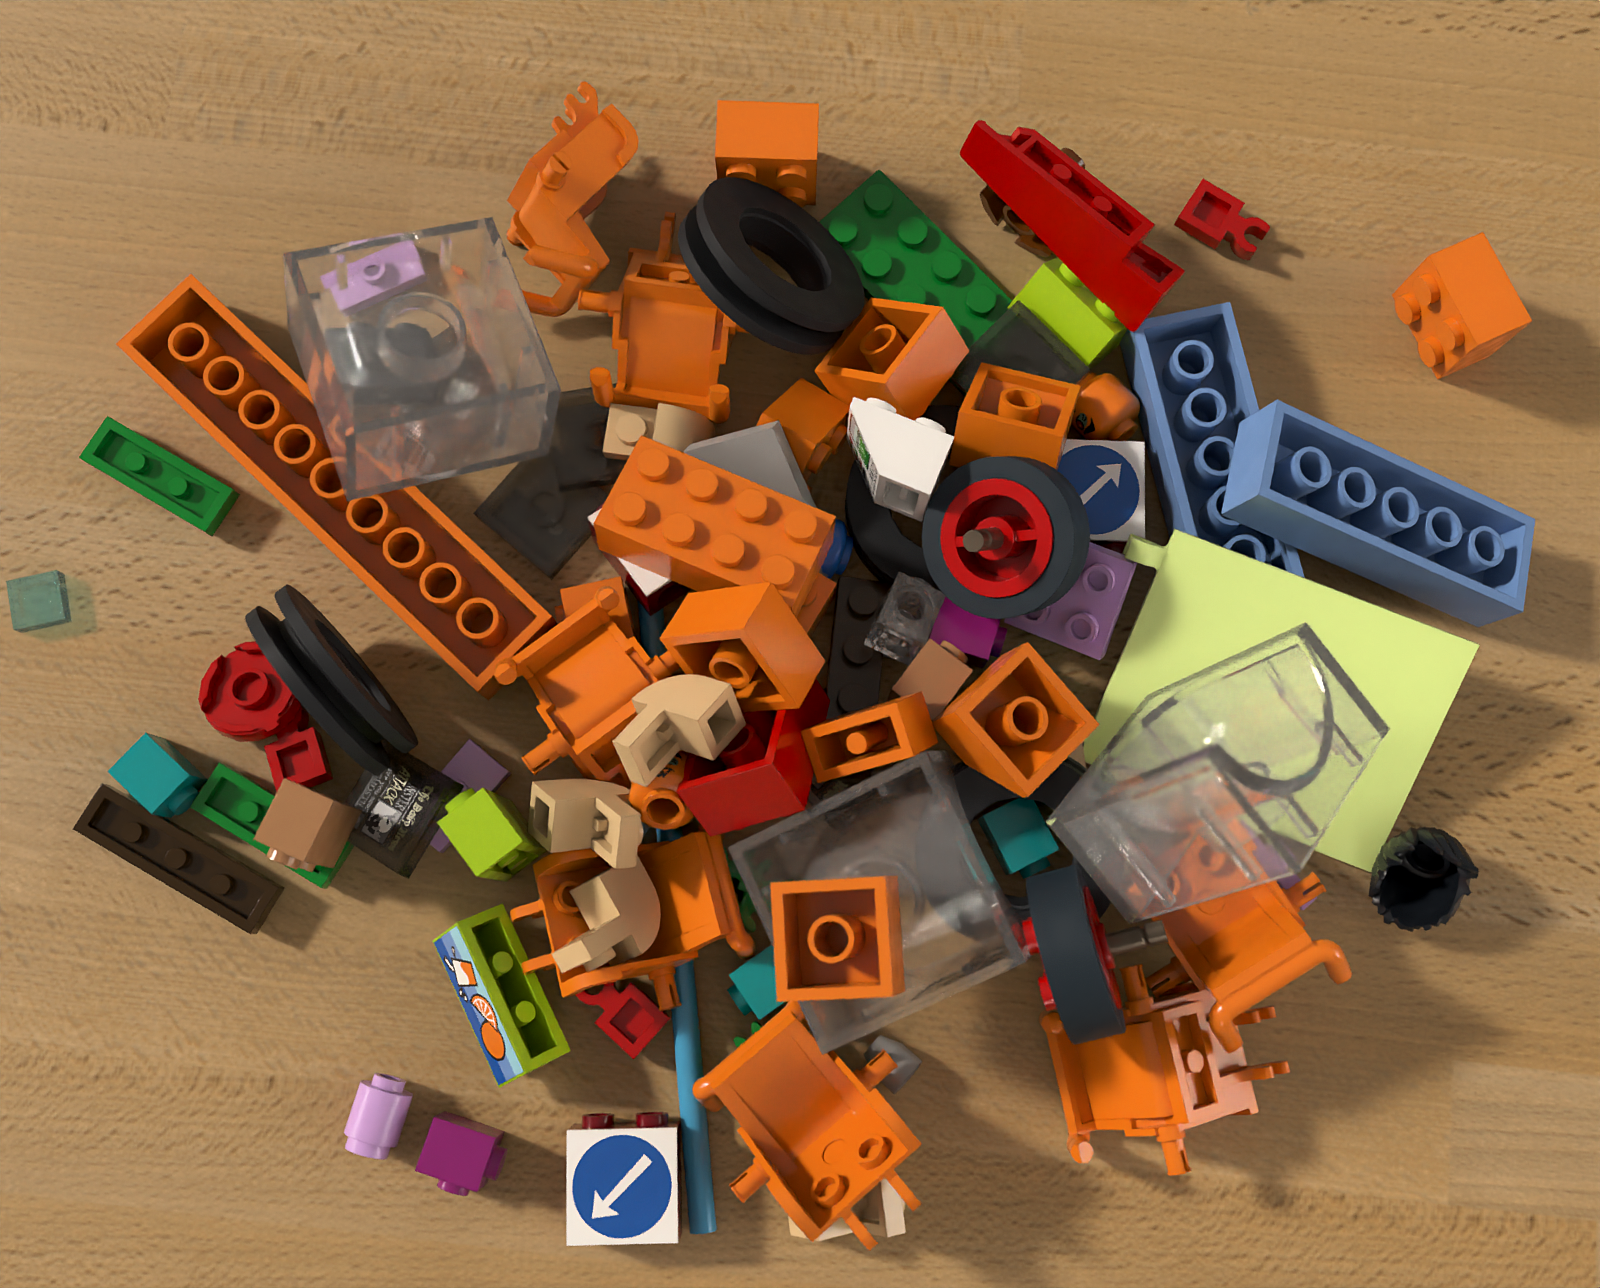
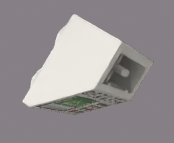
[846,397,954,522]

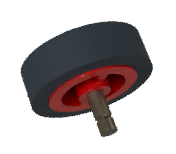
[922,456,1090,619]
[1022,864,1168,1045]

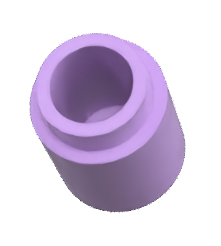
[344,1073,413,1159]

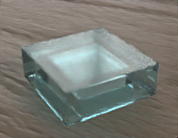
[6,570,72,633]

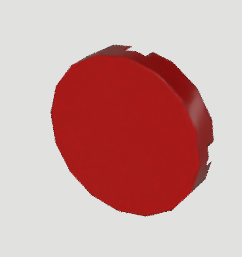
[198,641,302,742]

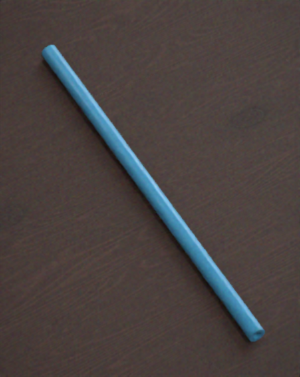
[637,600,717,1234]

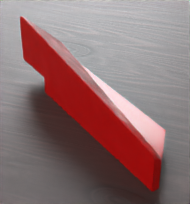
[960,120,1185,332]

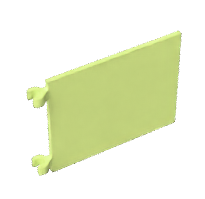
[1083,528,1479,872]

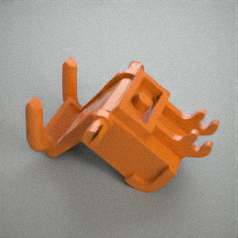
[497,81,639,317]
[578,212,749,424]
[495,586,689,789]
[1119,808,1352,1053]
[510,824,756,1011]
[1038,964,1290,1176]
[692,1001,922,1251]

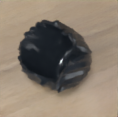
[1369,827,1479,932]

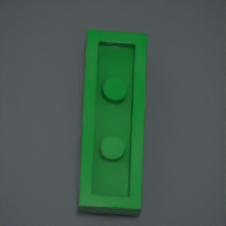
[79,416,240,536]
[190,762,356,889]

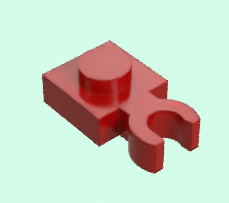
[1174,179,1270,260]
[264,705,333,792]
[576,981,671,1060]

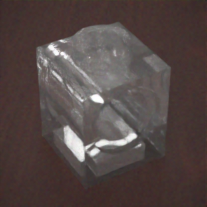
[864,572,945,666]

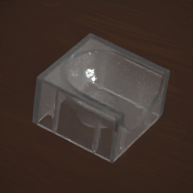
[283,217,561,501]
[1046,622,1390,924]
[728,750,1032,1055]

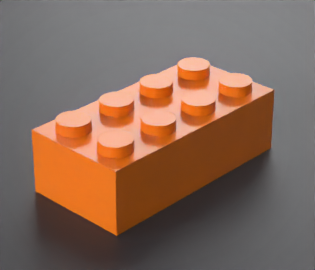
[593,435,836,618]

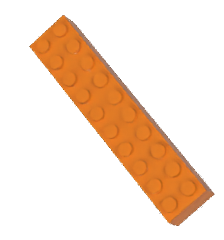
[116,274,557,701]

